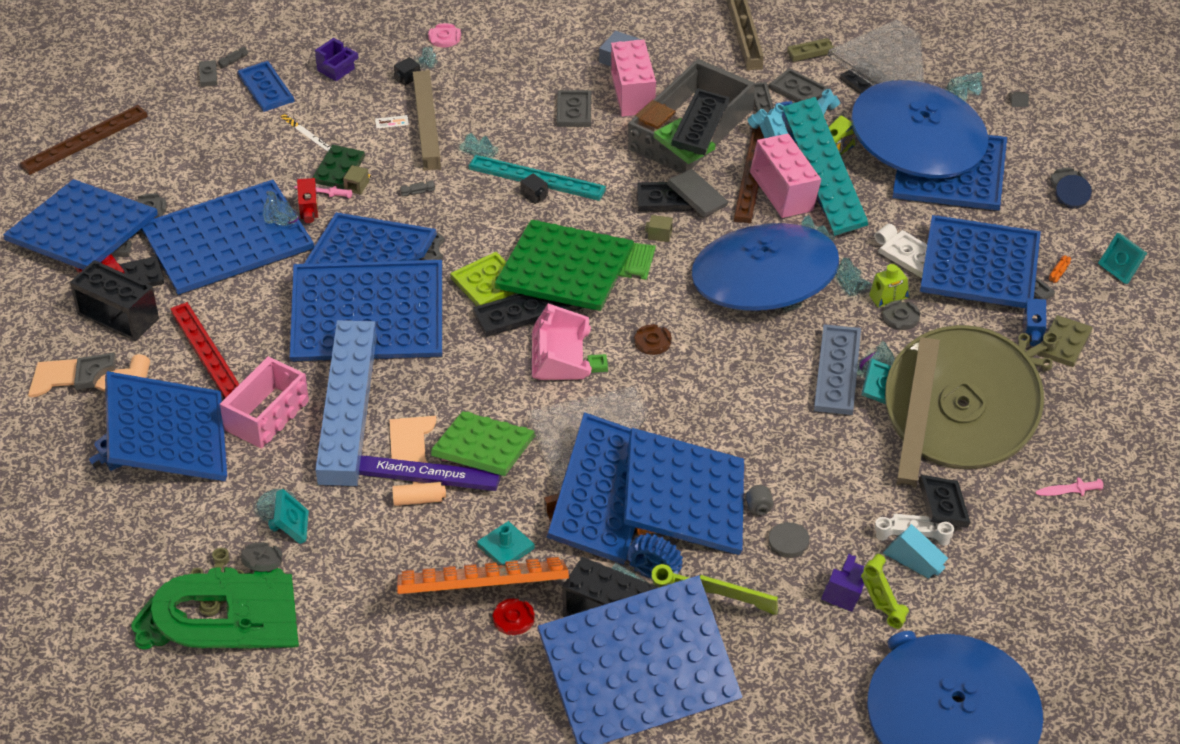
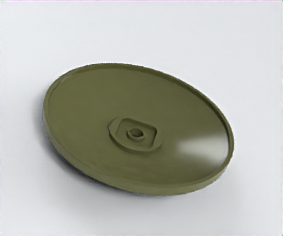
[885,325,1044,469]

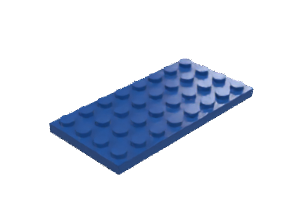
[546,412,635,565]

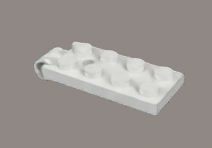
[874,224,927,278]

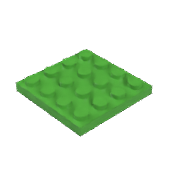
[431,411,535,476]

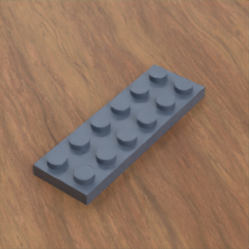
[814,324,861,415]

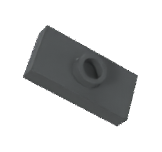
[199,60,218,87]

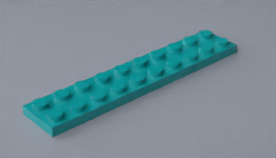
[783,97,869,236]

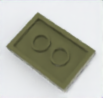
[1037,315,1093,367]

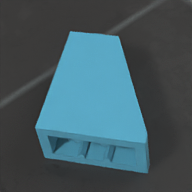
[883,524,948,579]

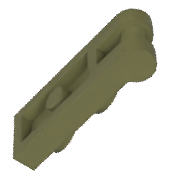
[787,38,836,62]

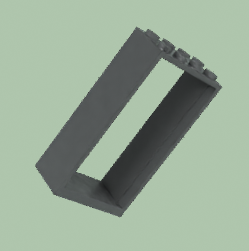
[628,59,755,173]

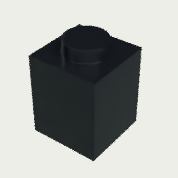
[394,57,420,86]
[520,173,548,204]

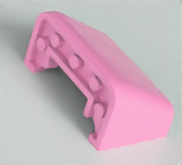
[532,304,592,380]

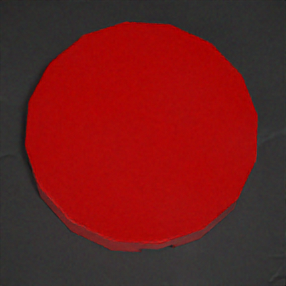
[493,598,535,635]

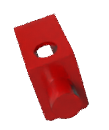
[297,178,319,223]

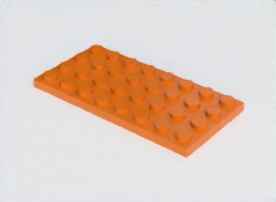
[397,557,569,594]

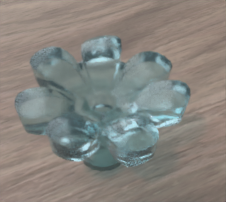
[419,46,438,68]

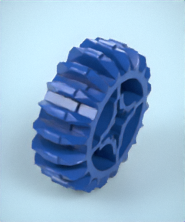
[627,533,683,579]

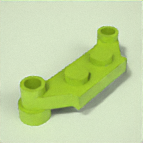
[861,554,909,629]

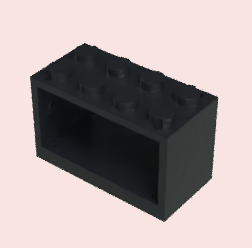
[70,260,159,341]
[562,557,658,617]

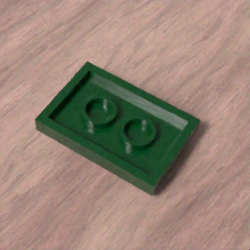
[312,144,365,190]

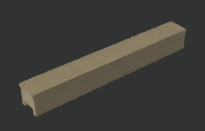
[726,0,764,71]
[413,70,441,171]
[896,337,940,488]

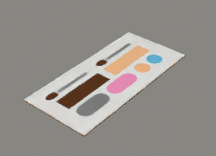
[375,115,409,128]

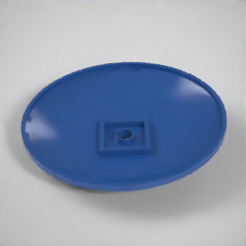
[851,80,988,178]
[692,223,839,311]
[867,634,1043,744]

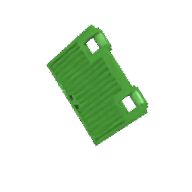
[619,243,656,280]

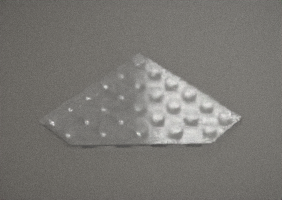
[828,20,924,86]
[526,385,649,494]

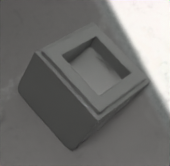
[1008,92,1029,107]

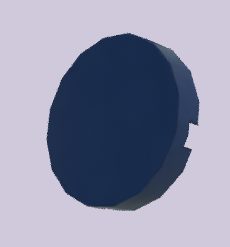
[1055,175,1092,209]

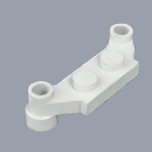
[875,514,954,546]

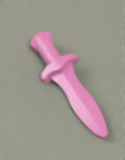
[295,186,352,198]
[1036,478,1104,496]

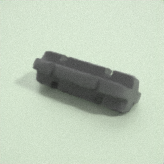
[218,47,248,68]
[400,180,435,196]

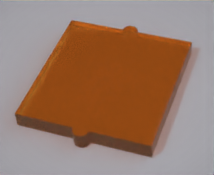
[635,100,676,129]

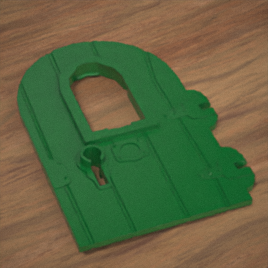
[151,567,299,648]

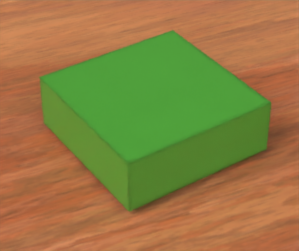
[587,354,608,373]

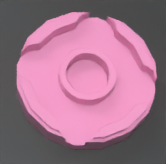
[428,23,461,48]

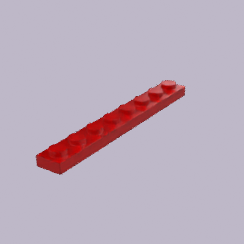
[170,302,240,399]

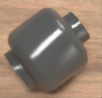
[746,485,774,515]

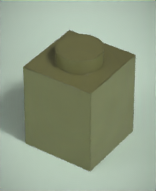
[343,165,369,195]
[645,215,673,242]

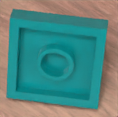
[1098,233,1147,284]
[861,359,891,404]
[268,489,309,544]
[477,521,535,565]

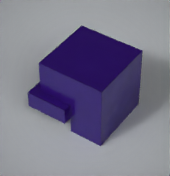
[315,38,359,81]
[821,554,865,612]

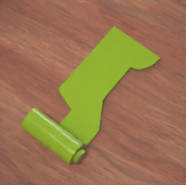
[652,564,778,615]

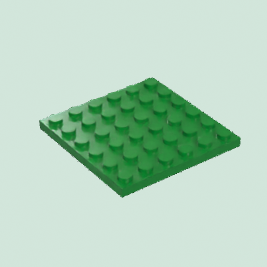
[495,219,634,311]

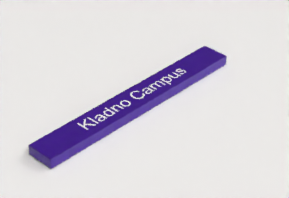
[359,455,501,491]

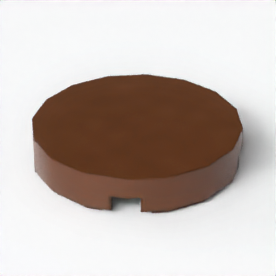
[634,324,672,355]

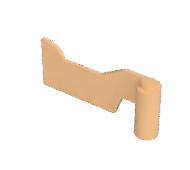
[28,354,150,397]
[390,416,446,506]

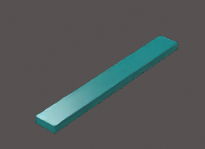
[469,155,606,201]

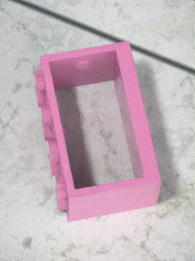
[611,40,656,117]
[750,134,821,218]
[220,356,309,449]

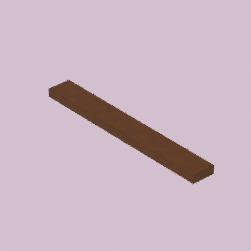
[20,105,148,175]
[734,127,765,224]

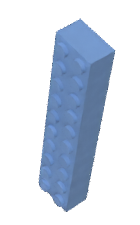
[316,320,377,486]

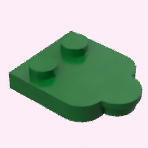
[131,597,187,650]

